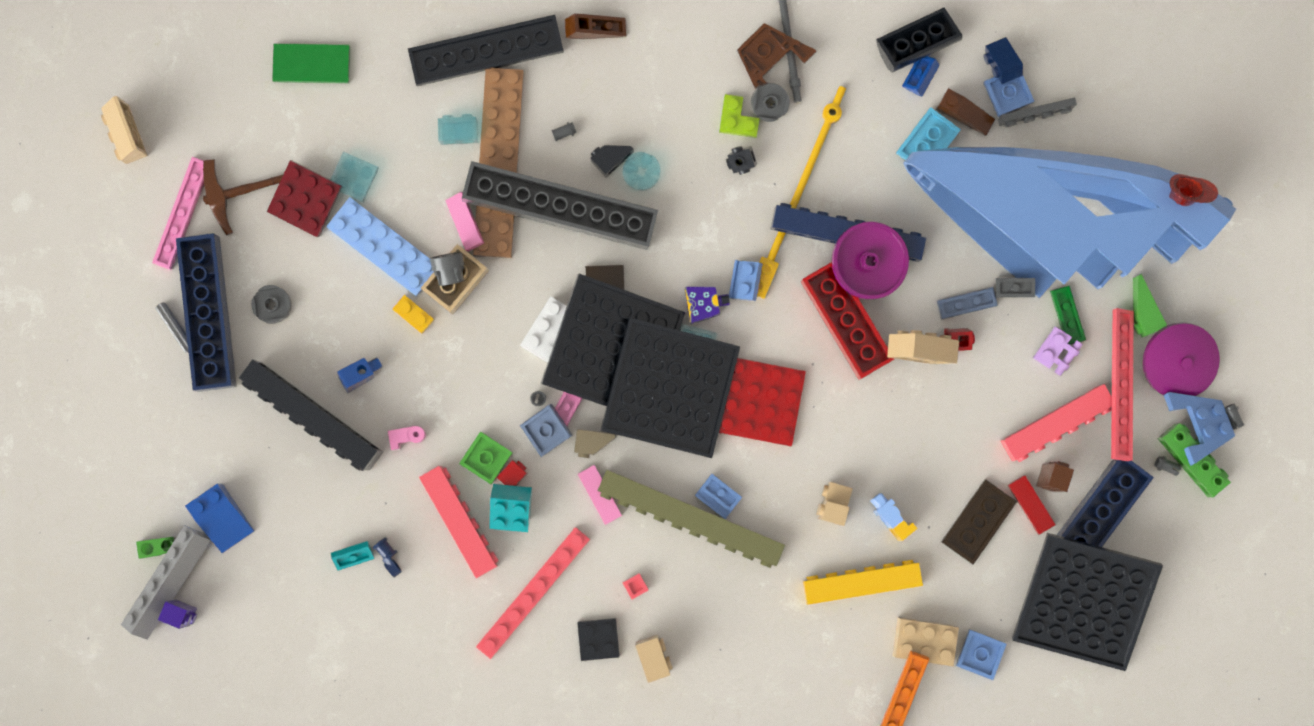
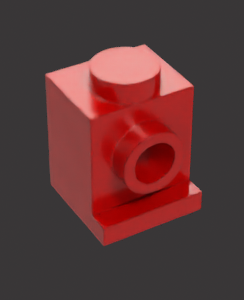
[944,328,975,351]

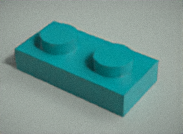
[331,541,374,571]

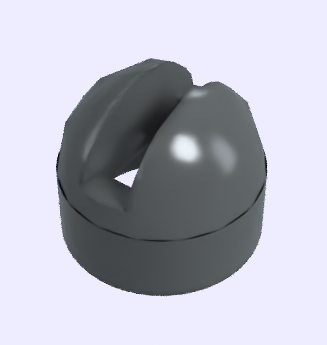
[530,391,546,406]

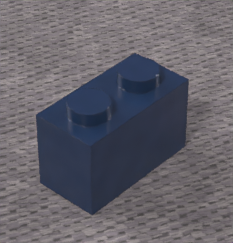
[983,37,1023,84]

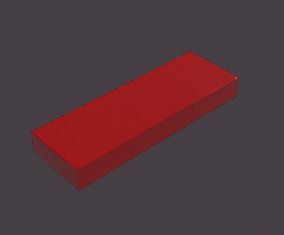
[1008,475,1056,535]

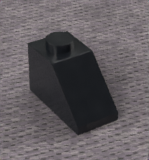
[590,145,634,178]

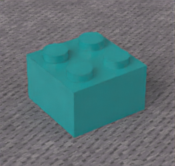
[489,484,532,532]

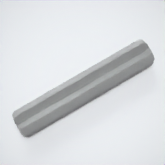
[155,302,188,353]

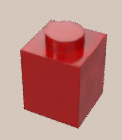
[497,460,528,486]

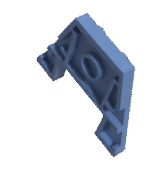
[1164,392,1235,466]

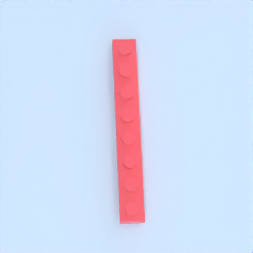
[1111,308,1134,462]
[476,527,590,659]

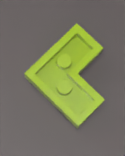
[719,94,760,138]

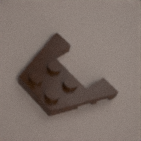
[737,23,817,101]

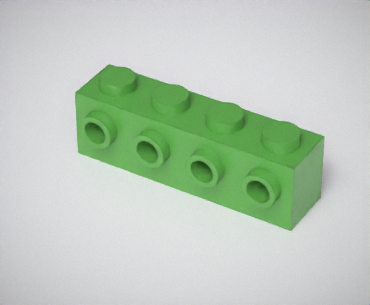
[1157,423,1231,497]

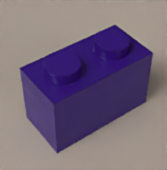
[158,599,197,629]

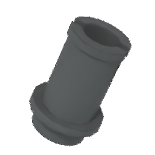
[551,122,577,141]
[1224,404,1245,429]
[1154,456,1181,476]

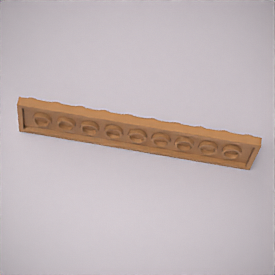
[473,68,524,258]

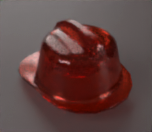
[1169,174,1218,207]

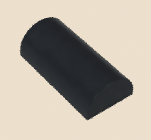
[876,7,962,73]

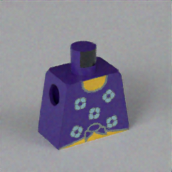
[684,287,730,325]

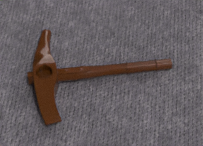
[203,159,283,236]

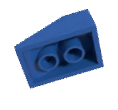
[185,483,254,553]

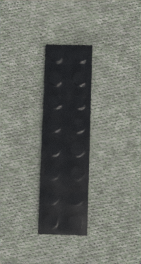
[408,15,564,86]

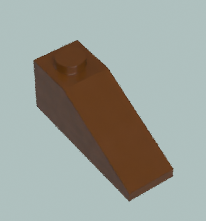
[565,13,626,39]
[936,88,995,136]

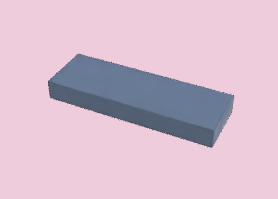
[937,287,998,320]

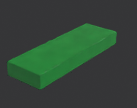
[1050,285,1086,345]

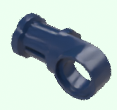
[372,537,402,578]

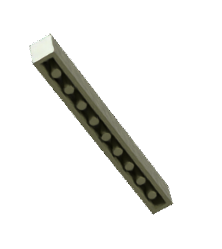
[598,469,785,568]

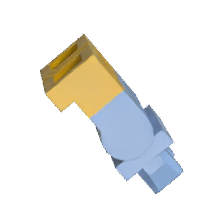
[870,493,918,541]

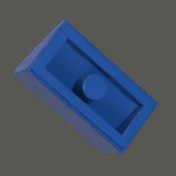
[902,56,939,97]

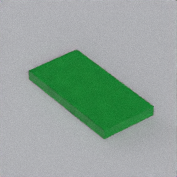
[272,44,350,84]

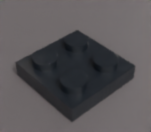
[577,618,620,661]

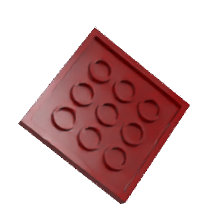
[719,358,806,447]

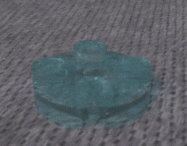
[623,152,661,191]

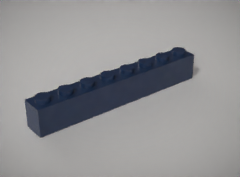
[770,203,926,262]

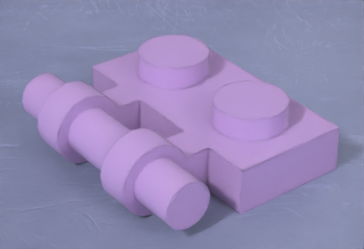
[1033,326,1083,376]

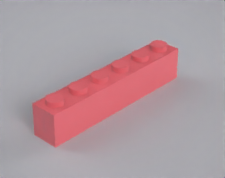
[1001,384,1112,462]
[419,466,499,578]

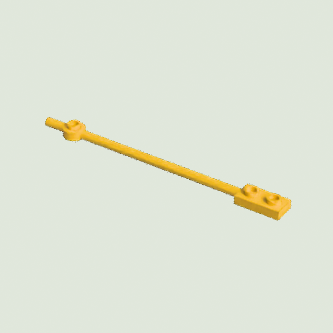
[757,86,846,299]

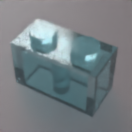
[438,114,479,145]

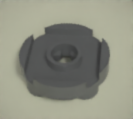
[751,83,790,122]
[251,285,291,324]

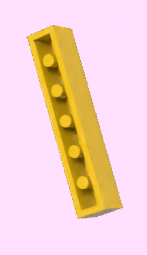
[803,560,923,605]

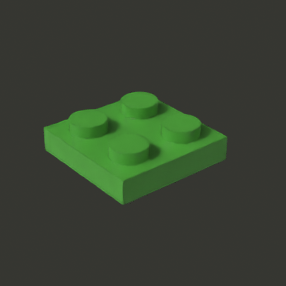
[459,431,513,485]

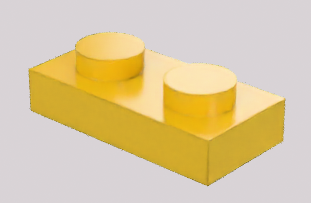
[393,295,435,334]

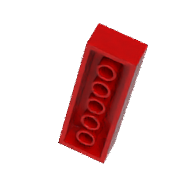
[801,262,895,380]

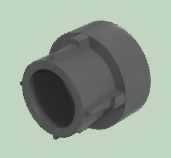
[430,252,465,286]

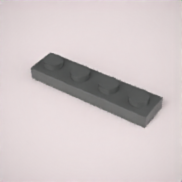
[998,97,1077,127]

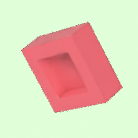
[623,573,649,600]

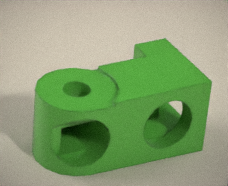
[136,537,174,559]

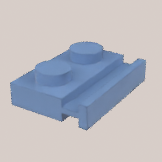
[729,260,763,301]
[695,474,742,519]

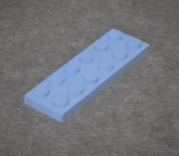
[326,197,434,297]

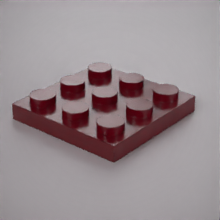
[267,160,342,237]

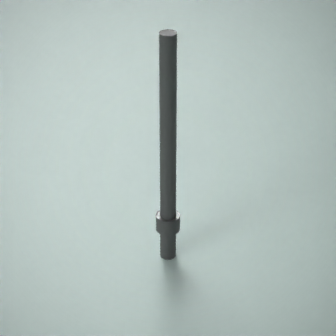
[779,0,802,103]

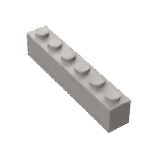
[121,525,211,640]

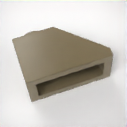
[574,429,616,458]

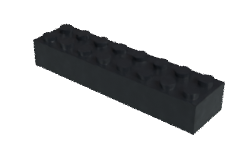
[239,359,383,471]

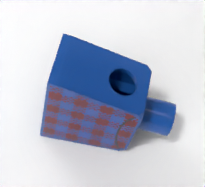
[337,357,382,394]

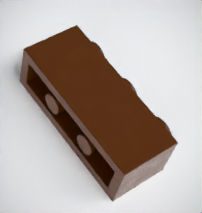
[1036,461,1074,492]

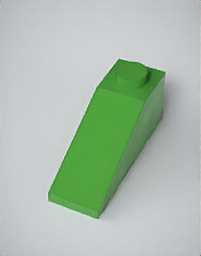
[1133,274,1167,337]

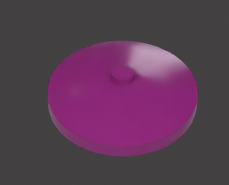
[832,222,909,299]
[1143,322,1220,396]

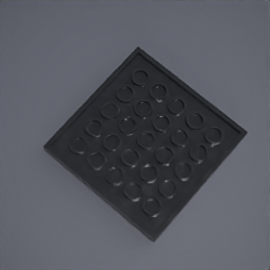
[540,274,685,406]
[600,318,740,458]
[1012,532,1163,671]

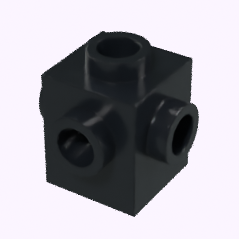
[726,146,757,175]

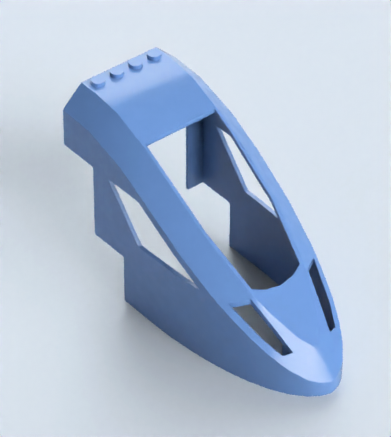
[903,147,1236,298]

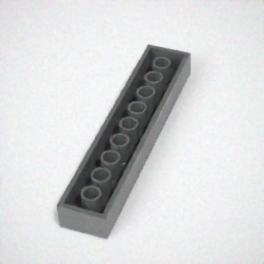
[462,161,658,250]

